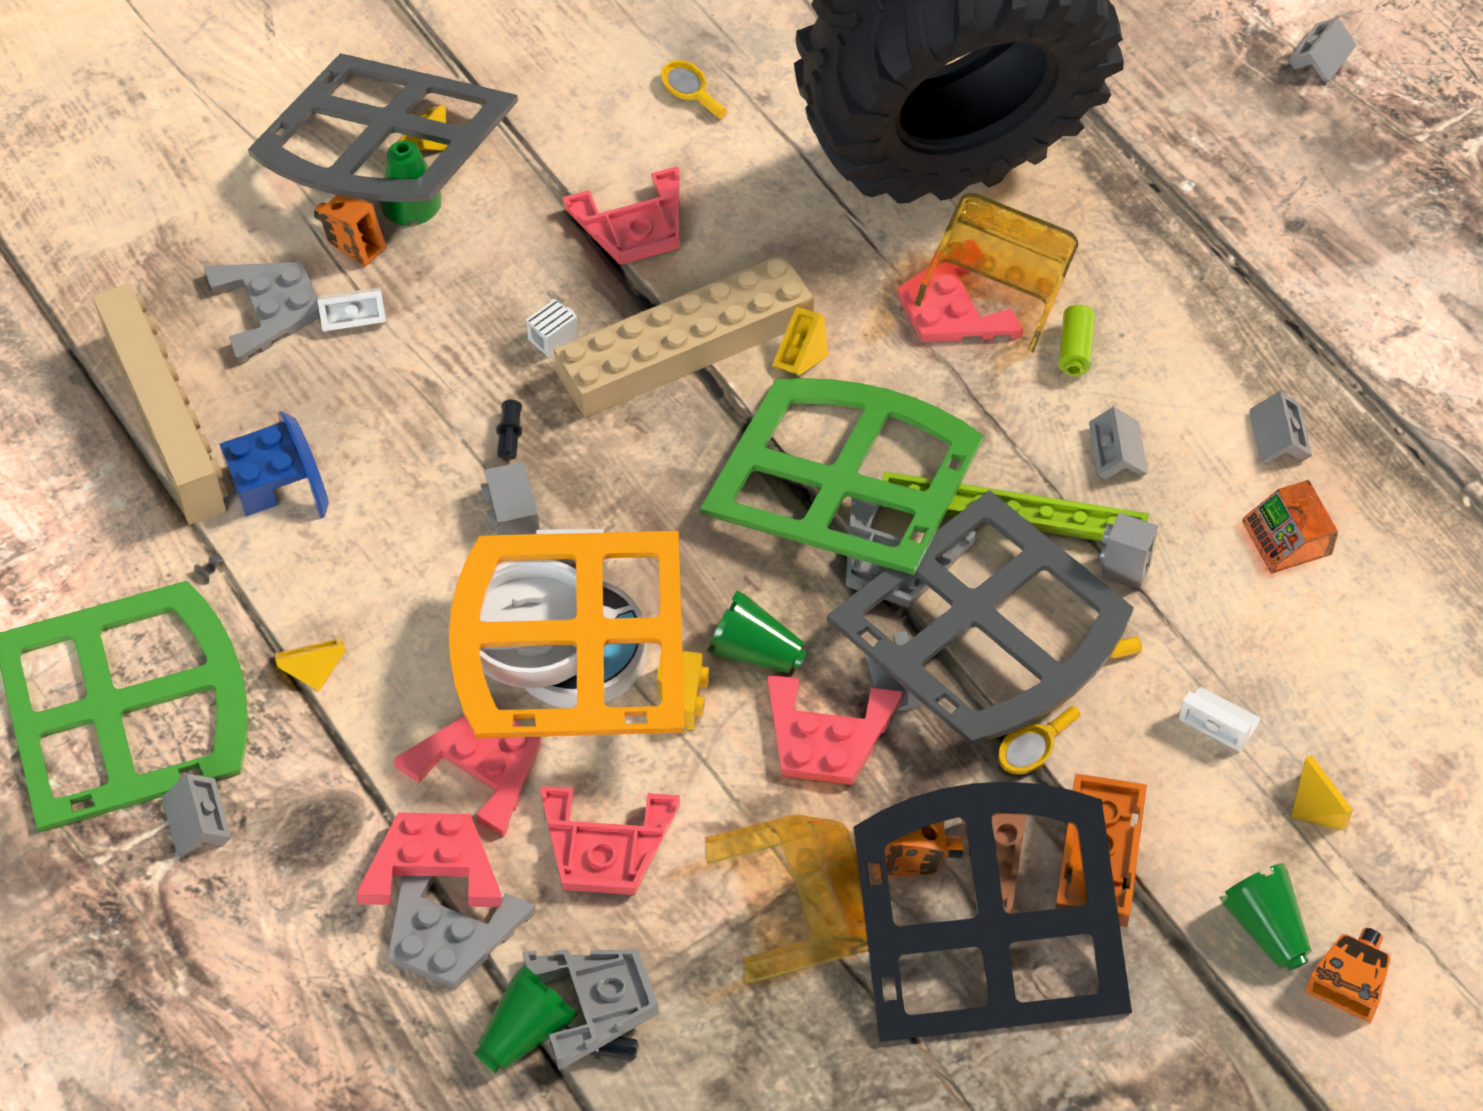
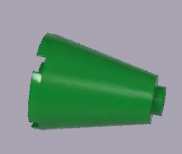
[380,141,441,225]
[707,590,807,673]
[1219,863,1312,971]

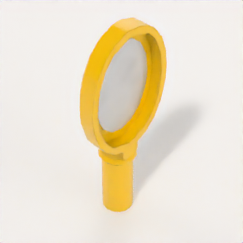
[661,60,727,119]
[998,706,1080,775]

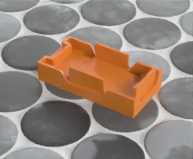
[1055,773,1147,927]

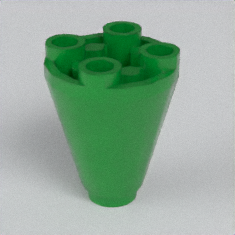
[473,965,578,1074]

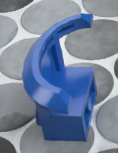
[219,411,329,518]

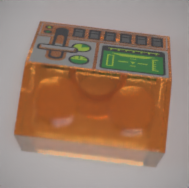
[1242,480,1339,574]

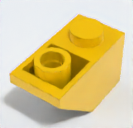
[657,651,709,730]

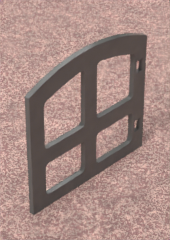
[248,53,518,202]
[826,490,1134,745]

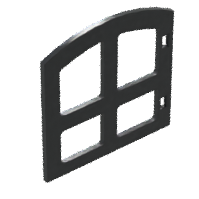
[853,782,1132,1042]

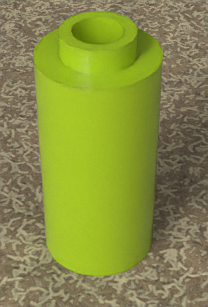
[1058,305,1095,376]

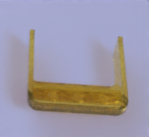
[914,193,1078,353]
[704,814,868,984]

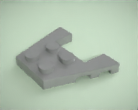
[204,262,320,365]
[846,497,976,608]
[388,876,536,990]
[522,950,659,1070]

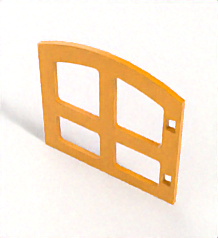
[449,531,685,738]

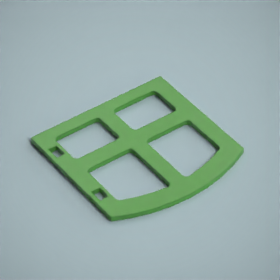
[700,378,983,575]
[0,581,248,832]

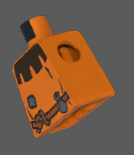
[314,195,387,267]
[876,821,963,877]
[1305,928,1391,1023]

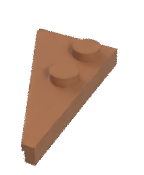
[961,813,1026,914]

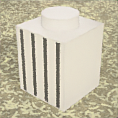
[526,299,578,358]

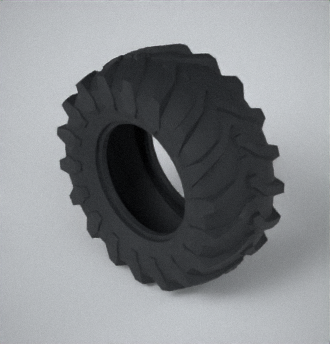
[794,0,1124,203]

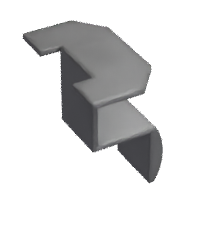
[194,554,223,583]

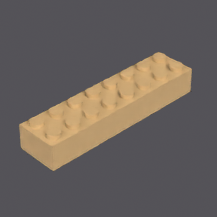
[554,254,814,418]
[93,283,228,525]

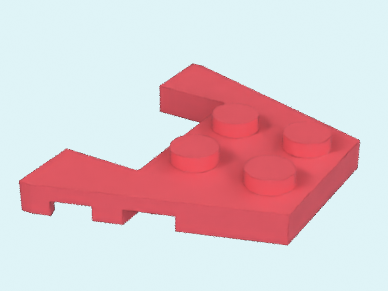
[563,166,680,265]
[897,239,1023,342]
[767,675,903,785]
[393,715,542,837]
[540,786,680,895]
[357,812,501,907]

